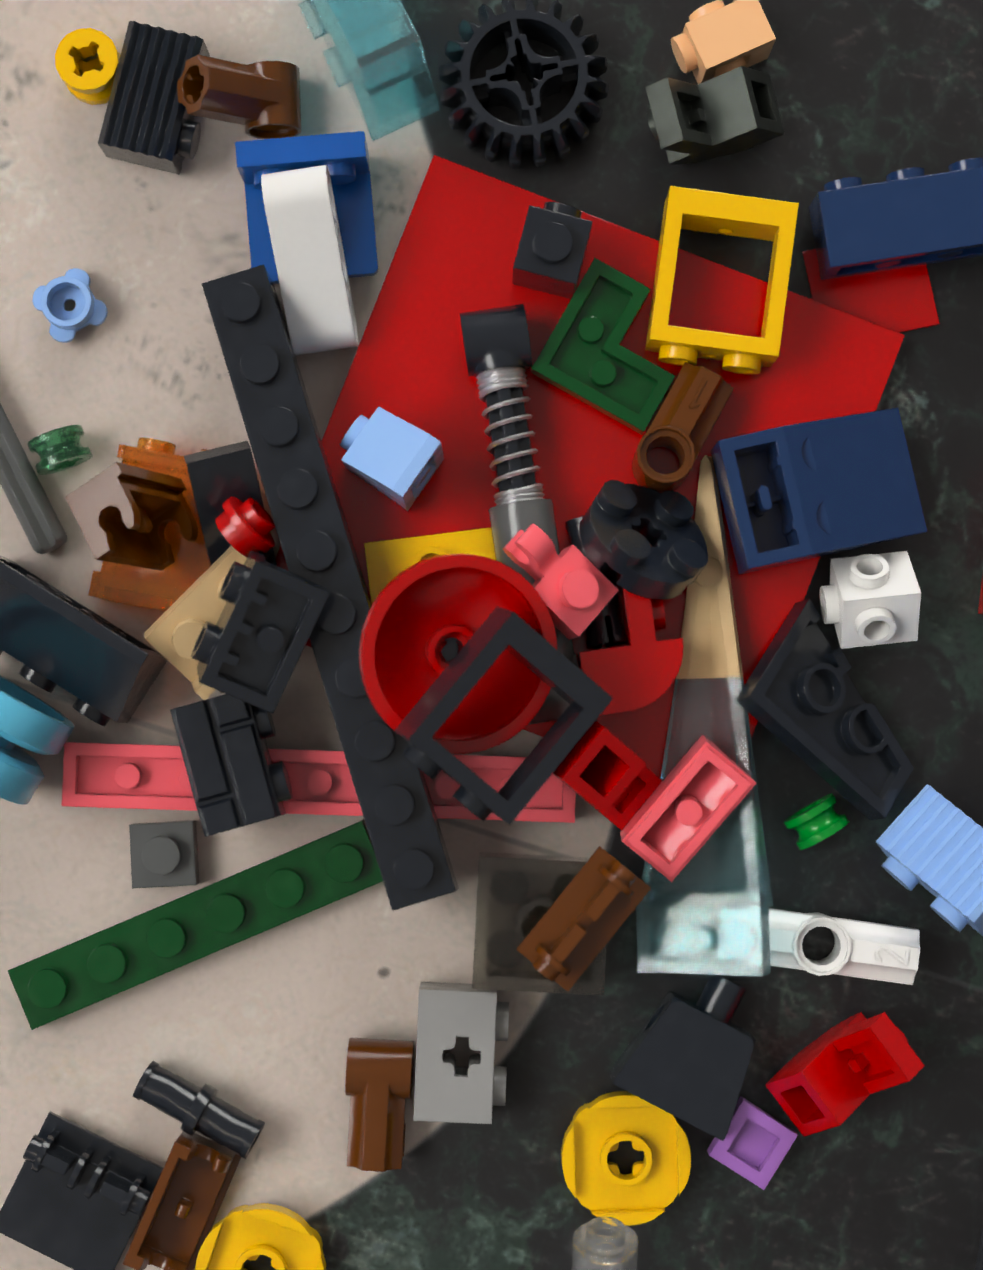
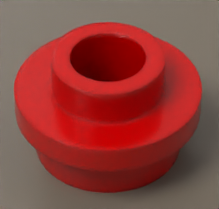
[215,496,275,557]

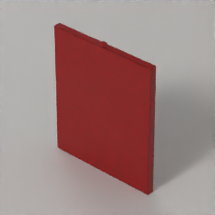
[802,249,940,333]

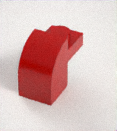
[577,586,684,716]
[552,720,662,831]
[765,1012,925,1137]

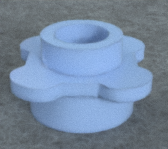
[32,268,108,343]

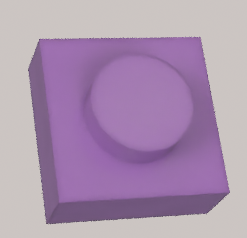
[707,1096,798,1190]

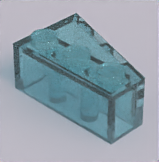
[298,0,440,141]

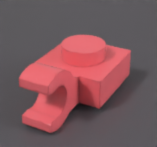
[503,523,619,640]

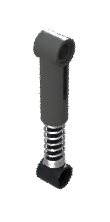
[460,304,578,725]

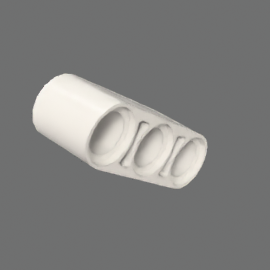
[261,165,358,356]

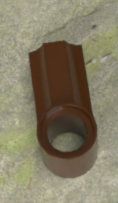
[177,55,302,139]
[632,362,734,493]
[345,1038,414,1172]

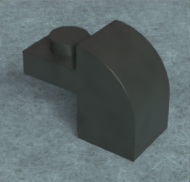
[645,66,785,164]

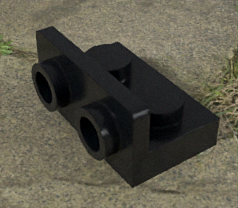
[191,550,330,713]

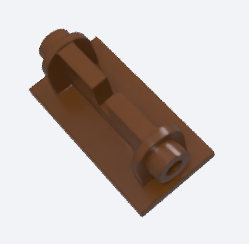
[516,846,651,992]

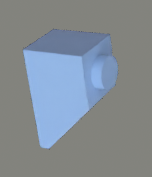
[340,406,444,511]

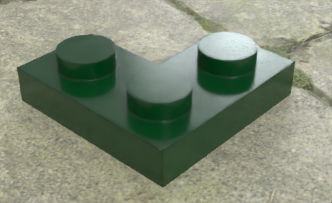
[531,258,675,435]

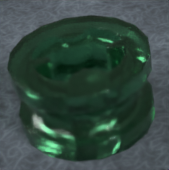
[27,425,93,475]

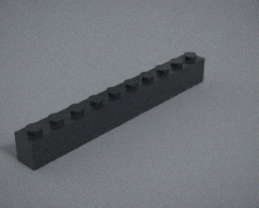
[202,264,459,911]

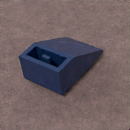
[710,408,928,575]

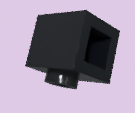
[512,202,593,299]

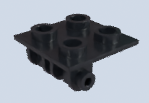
[0,1111,164,1270]

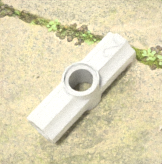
[718,902,920,985]

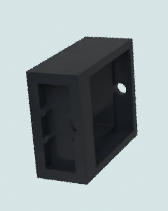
[394,606,613,825]

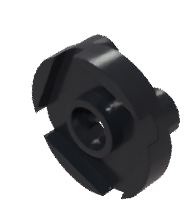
[579,480,708,600]

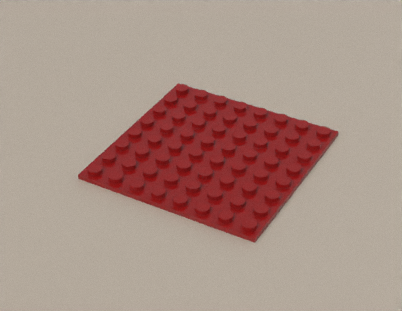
[275,155,905,781]

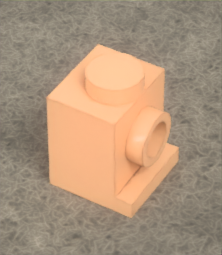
[671,0,776,84]

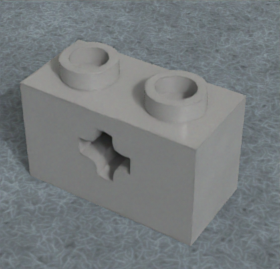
[413,982,509,1124]

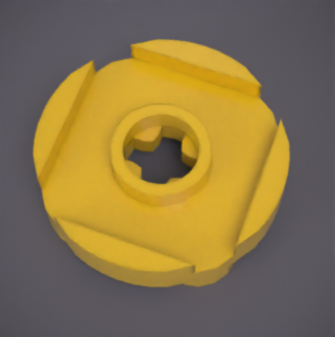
[561,1091,691,1226]
[195,1203,326,1270]

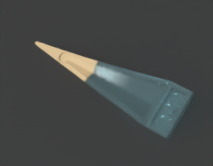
[636,455,773,976]

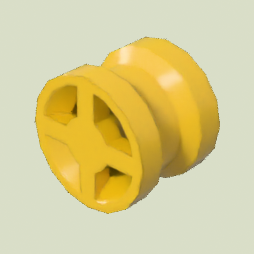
[55,28,120,105]

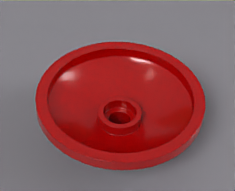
[359,553,557,755]

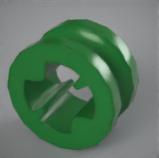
[783,794,849,850]

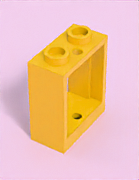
[645,186,799,374]

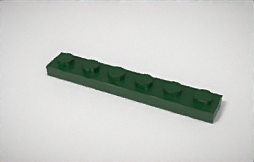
[8,820,383,1030]

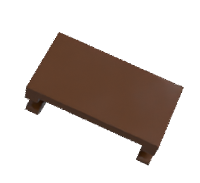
[65,462,198,571]
[123,1132,242,1270]

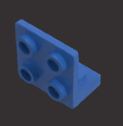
[235,131,378,284]

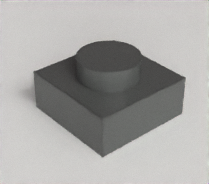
[129,820,199,889]

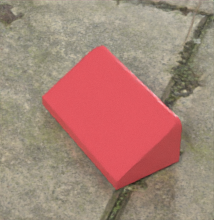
[620,735,756,882]

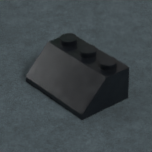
[0,556,167,727]

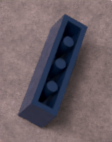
[809,158,983,280]

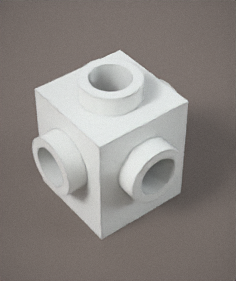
[819,551,921,649]

